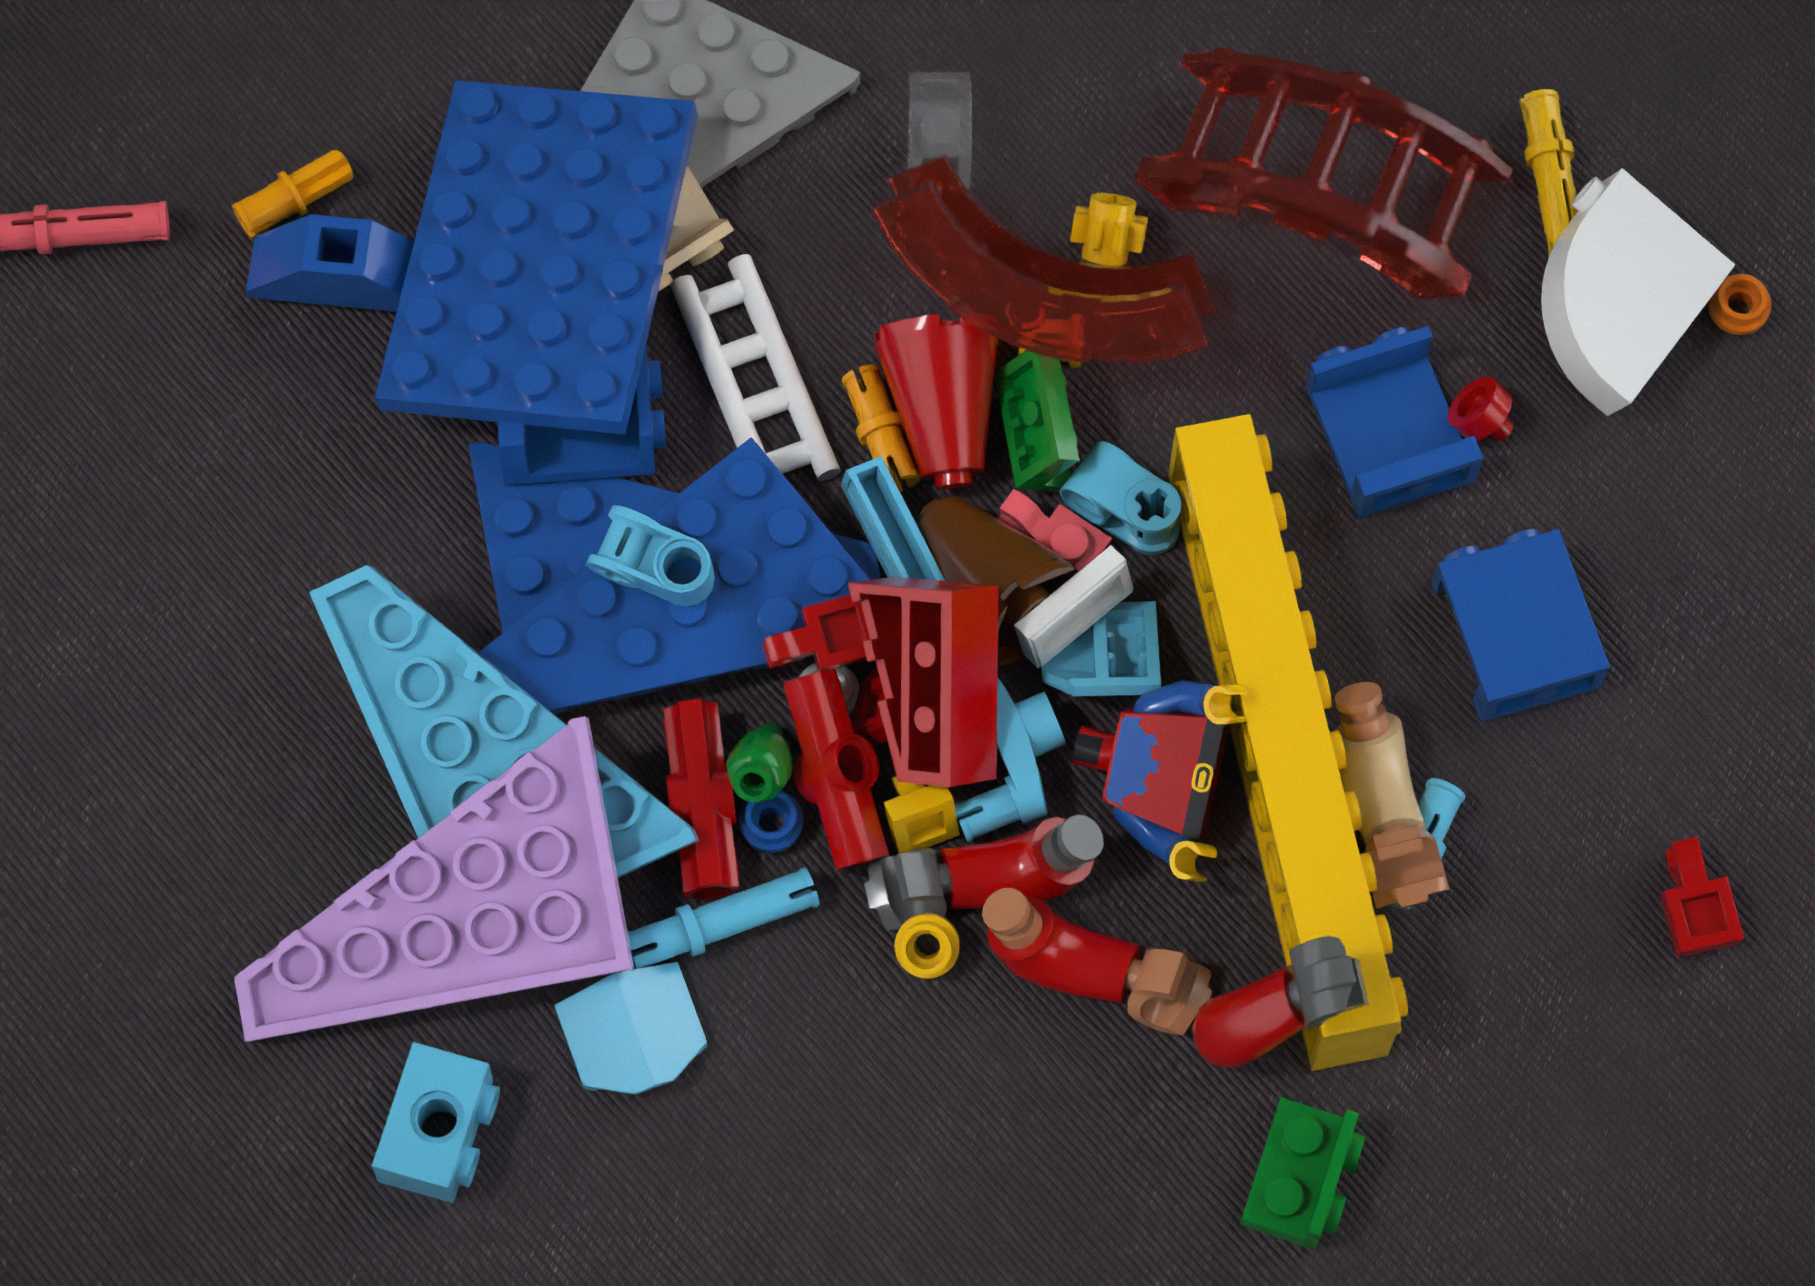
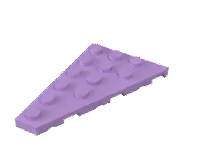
[234,716,634,1042]

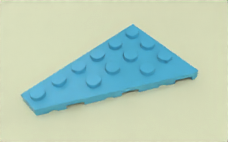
[309,565,699,878]

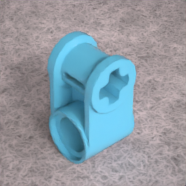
[1059,441,1181,555]
[585,505,715,607]

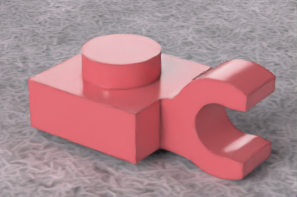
[998,489,1112,571]

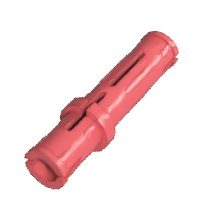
[0,201,170,255]

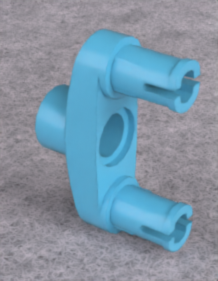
[954,678,1066,843]

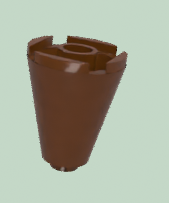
[917,496,1079,666]

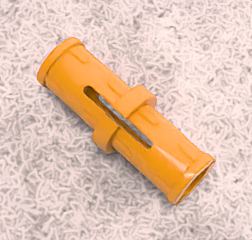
[841,364,921,492]

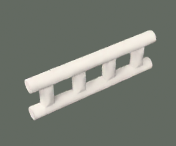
[670,254,841,481]

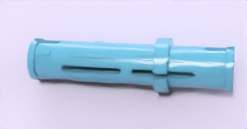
[627,867,819,969]

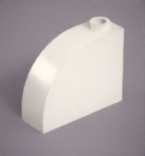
[1541,168,1735,416]

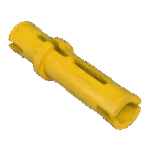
[1519,89,1578,255]

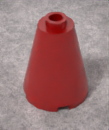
[874,312,999,490]

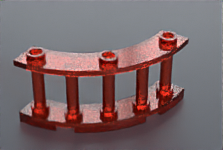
[1134,47,1513,299]
[872,154,1216,363]

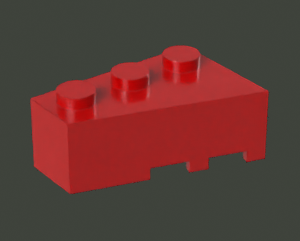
[848,577,998,787]

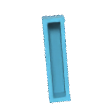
[841,456,945,581]

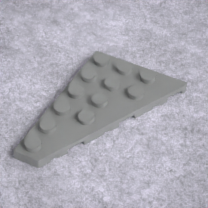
[580,0,860,190]

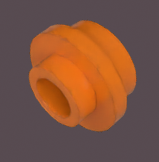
[1708,274,1771,335]

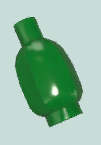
[726,723,793,802]

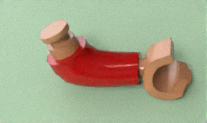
[982,888,1212,1035]

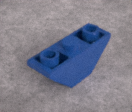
[246,214,414,312]

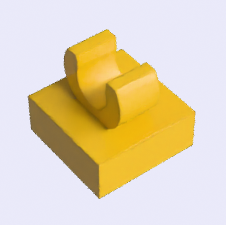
[884,776,960,854]

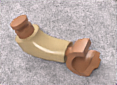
[1335,682,1450,909]

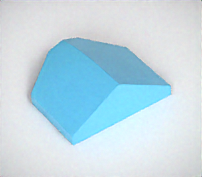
[1042,601,1161,696]
[555,962,707,1095]

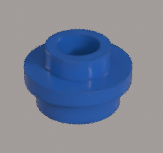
[739,790,804,853]

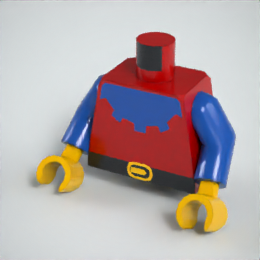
[1073,680,1248,883]

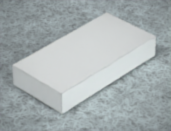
[1014,545,1134,668]

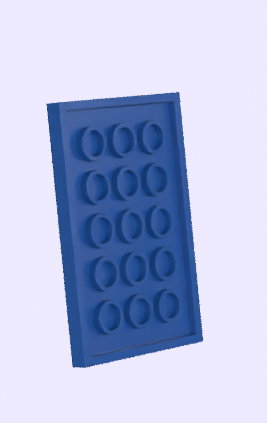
[375,80,698,435]

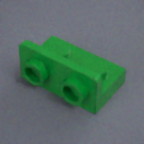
[994,342,1080,492]
[1240,1097,1366,1250]

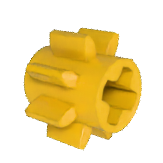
[1070,193,1148,266]

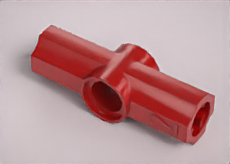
[783,668,890,871]
[663,699,740,902]

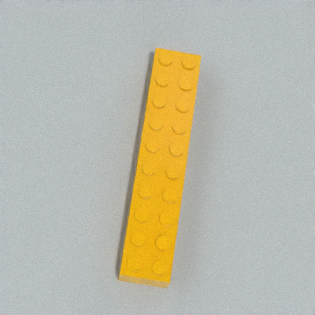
[1168,414,1408,1071]

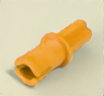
[231,150,354,240]

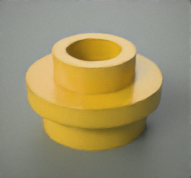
[894,913,960,979]

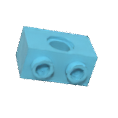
[372,1042,500,1203]

